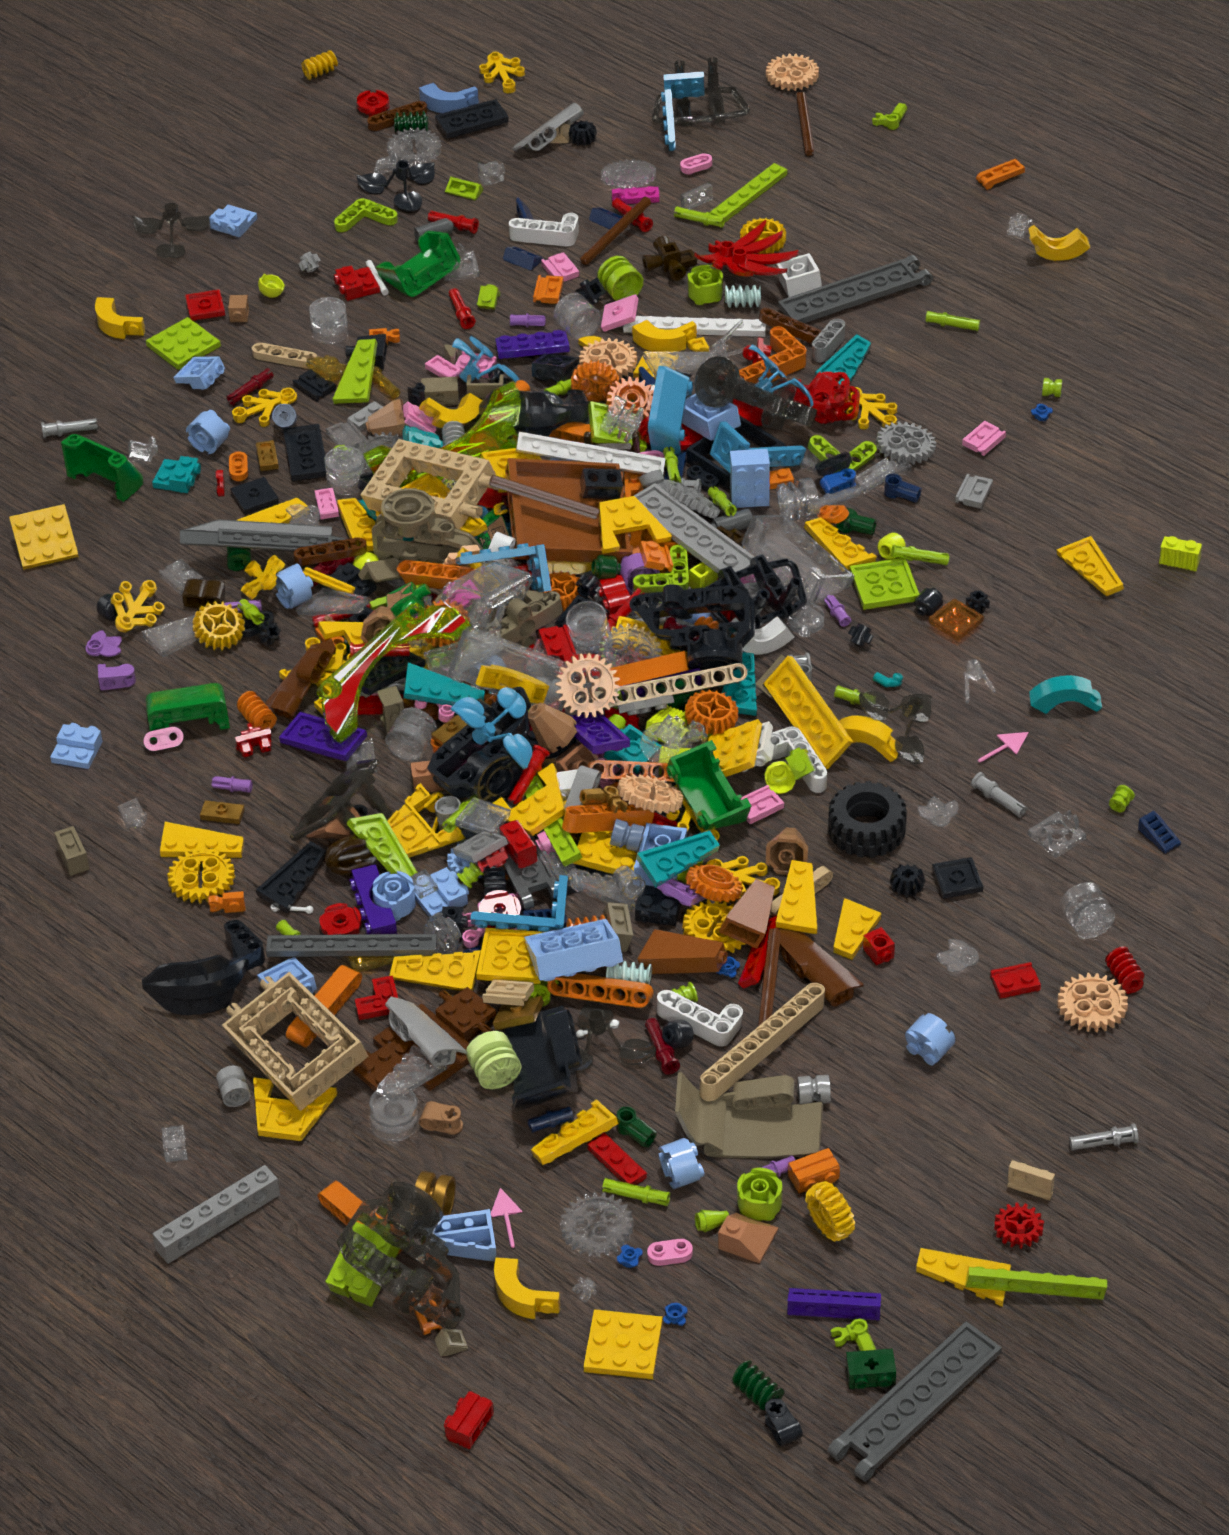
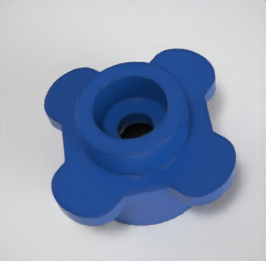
[1031,404,1053,421]
[716,957,740,978]
[617,1245,643,1268]
[663,1303,688,1326]

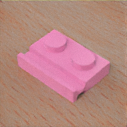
[541,252,579,282]
[455,351,497,378]
[403,401,437,435]
[962,421,1006,456]
[741,785,784,824]

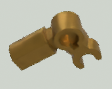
[579,786,628,813]

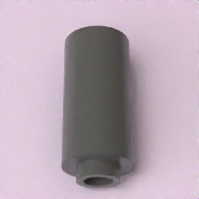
[414,218,454,243]
[711,509,754,531]

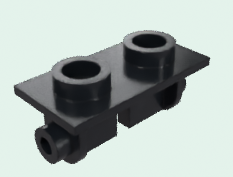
[407,382,425,407]

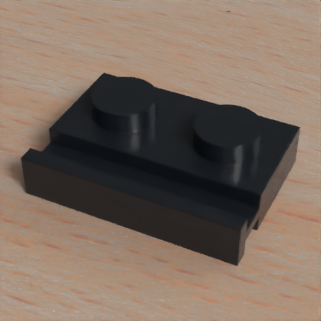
[293,368,336,402]

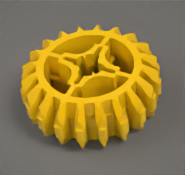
[740,217,786,254]
[192,601,245,651]
[805,1181,855,1242]

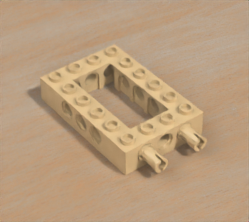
[361,439,499,530]
[222,972,369,1111]

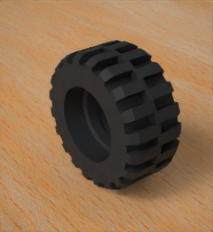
[828,781,907,858]

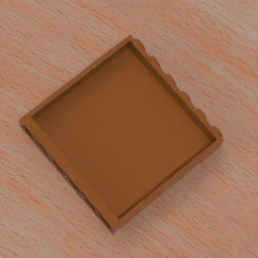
[505,458,633,564]

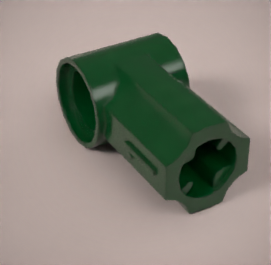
[836,508,877,535]
[616,1106,657,1147]

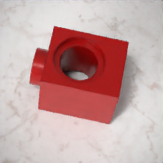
[863,927,895,965]

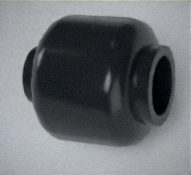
[915,588,943,616]
[96,594,125,621]
[662,1020,694,1049]

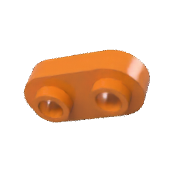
[229,451,248,481]
[818,505,849,524]

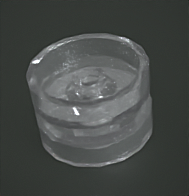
[369,1085,418,1141]

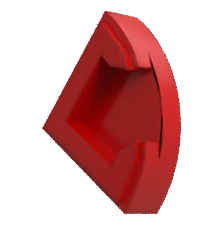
[216,470,225,496]

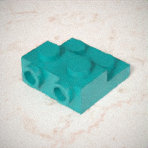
[402,425,443,449]
[152,456,201,493]
[604,724,661,774]

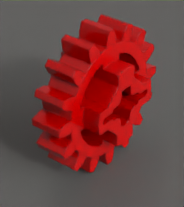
[994,1202,1044,1249]

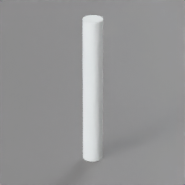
[366,260,389,295]

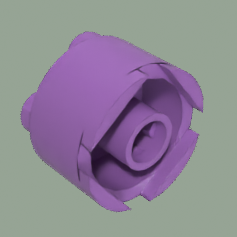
[619,553,661,595]

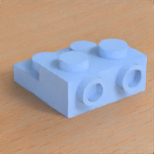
[209,205,257,237]
[173,356,225,390]
[50,723,103,769]
[414,867,469,921]
[257,957,317,994]

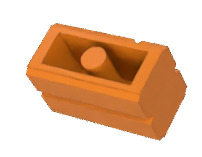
[788,1148,840,1194]

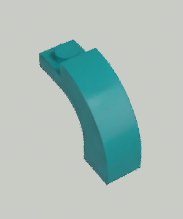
[1029,675,1102,714]

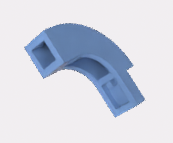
[419,83,479,113]

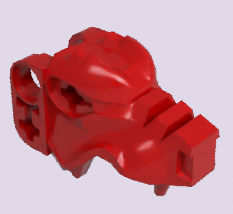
[784,372,860,424]

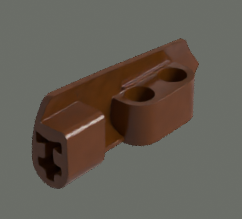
[265,639,336,719]
[779,929,864,1006]

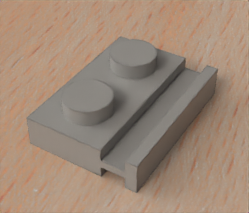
[955,474,993,509]

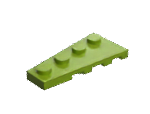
[332,339,377,404]
[347,813,420,883]

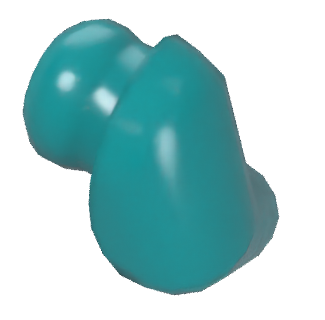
[873,672,903,688]

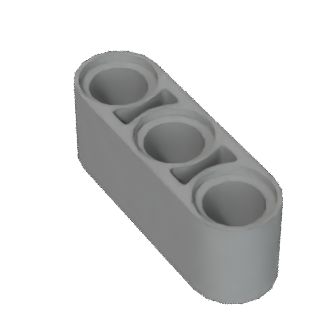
[812,319,845,363]
[561,765,601,820]

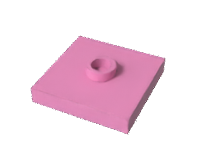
[601,294,638,332]

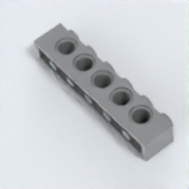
[152,1165,280,1264]

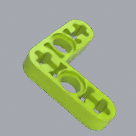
[334,198,398,232]
[808,435,877,476]
[633,545,689,593]

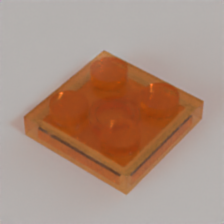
[929,598,984,641]

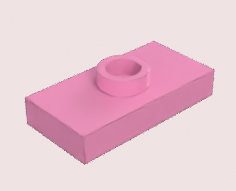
[425,355,463,378]
[314,488,339,519]

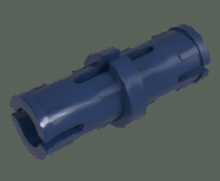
[528,1106,574,1133]

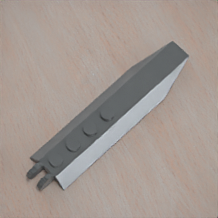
[180,519,345,553]

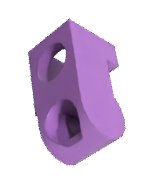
[98,664,136,690]

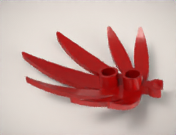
[694,220,798,277]

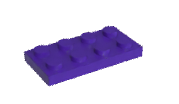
[495,330,570,359]
[569,711,630,754]
[279,712,367,761]

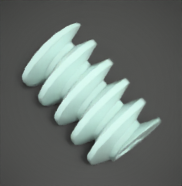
[725,285,761,308]
[606,961,652,985]

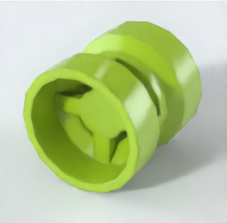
[1042,378,1062,397]

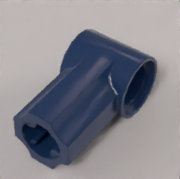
[884,474,922,503]

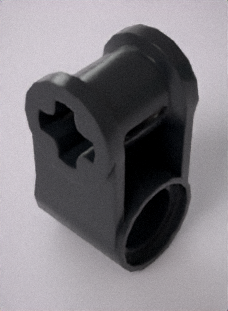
[765,1398,803,1447]

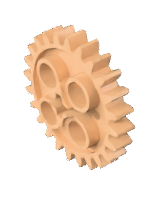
[766,54,819,91]
[579,338,637,379]
[554,653,620,718]
[617,774,683,814]
[1057,973,1128,1032]

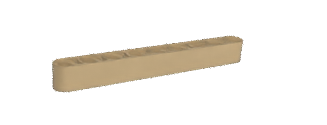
[575,664,747,713]
[699,983,825,1101]

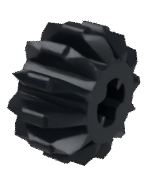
[568,120,597,146]
[890,863,925,898]
[484,866,506,895]

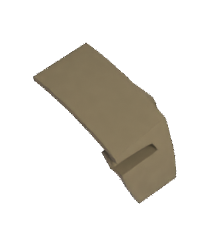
[675,1072,823,1159]

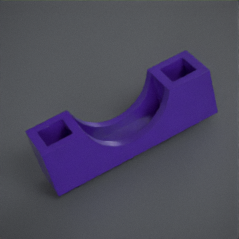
[349,864,397,935]

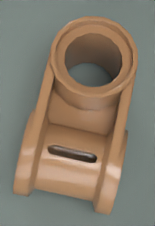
[419,1101,463,1135]

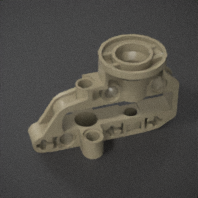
[372,488,484,565]
[432,585,563,667]

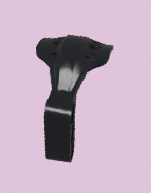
[479,388,589,444]
[142,920,265,1015]

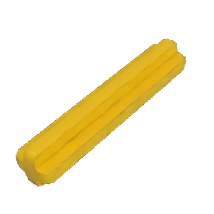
[303,567,355,596]

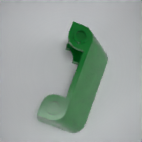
[375,231,460,297]
[61,434,144,502]
[145,683,230,740]
[666,740,752,830]

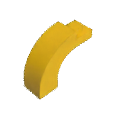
[1028,225,1090,261]
[95,297,145,339]
[632,320,697,353]
[419,393,483,428]
[475,664,549,704]
[839,716,902,762]
[494,1258,560,1319]

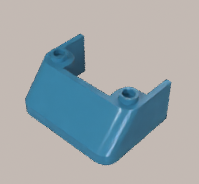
[648,366,693,455]

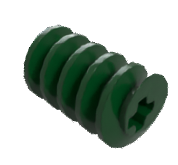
[394,111,429,134]
[227,547,251,571]
[732,1360,785,1411]

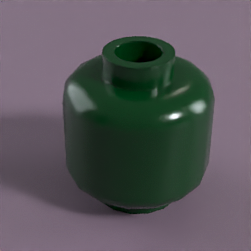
[591,555,621,579]

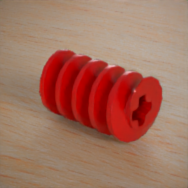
[1105,946,1145,994]

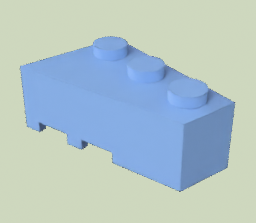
[422,1209,497,1262]

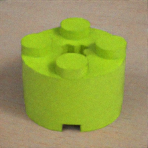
[688,265,723,305]
[737,1168,782,1221]

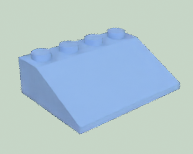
[524,919,623,981]

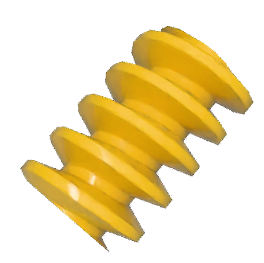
[301,50,338,80]

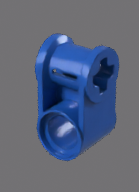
[820,468,857,499]

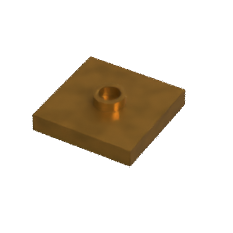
[493,996,544,1030]

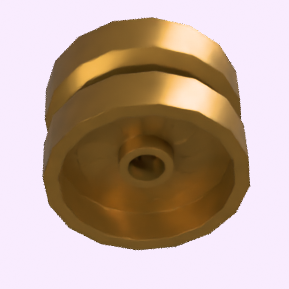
[411,1171,456,1222]

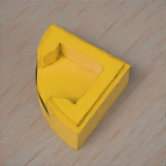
[578,336,602,347]
[687,337,709,353]

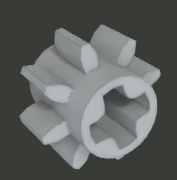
[298,251,321,273]

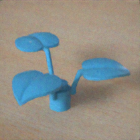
[452,336,520,383]
[749,344,813,407]
[451,687,532,769]

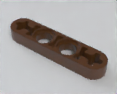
[367,101,427,131]
[758,308,821,344]
[294,537,367,566]

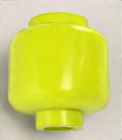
[877,533,906,560]

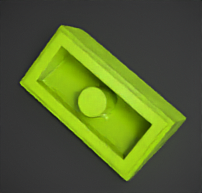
[445,177,484,201]

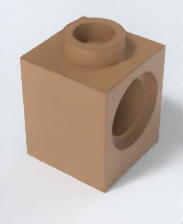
[228,295,249,322]

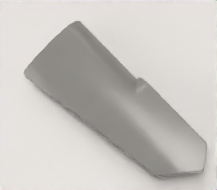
[513,103,584,151]
[385,997,467,1067]

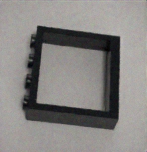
[686,415,786,490]

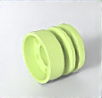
[466,1031,522,1090]

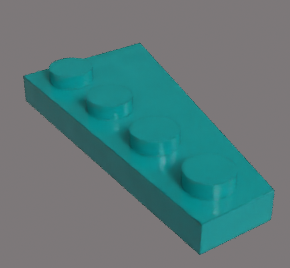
[815,334,871,384]
[721,652,757,716]
[403,662,485,706]
[636,831,720,888]

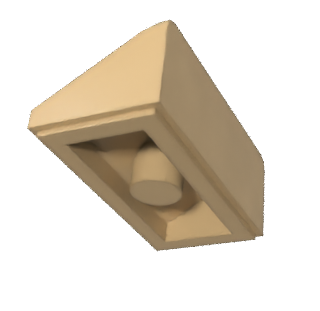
[550,123,570,143]

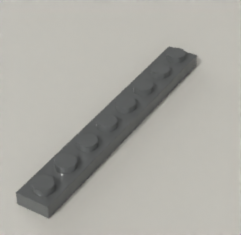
[266,934,437,957]

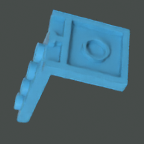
[661,72,704,151]
[710,422,806,473]
[455,543,551,592]
[471,875,568,932]

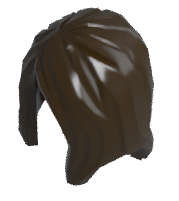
[325,835,377,876]

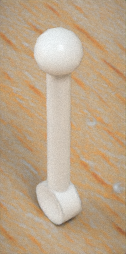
[271,904,314,914]
[576,1020,619,1038]

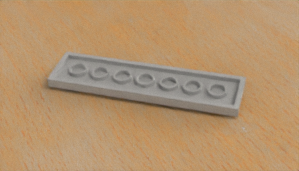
[634,483,754,573]

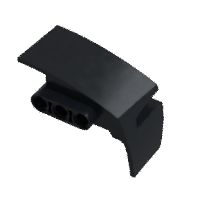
[505,1005,583,1111]

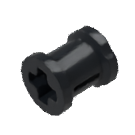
[488,368,506,387]

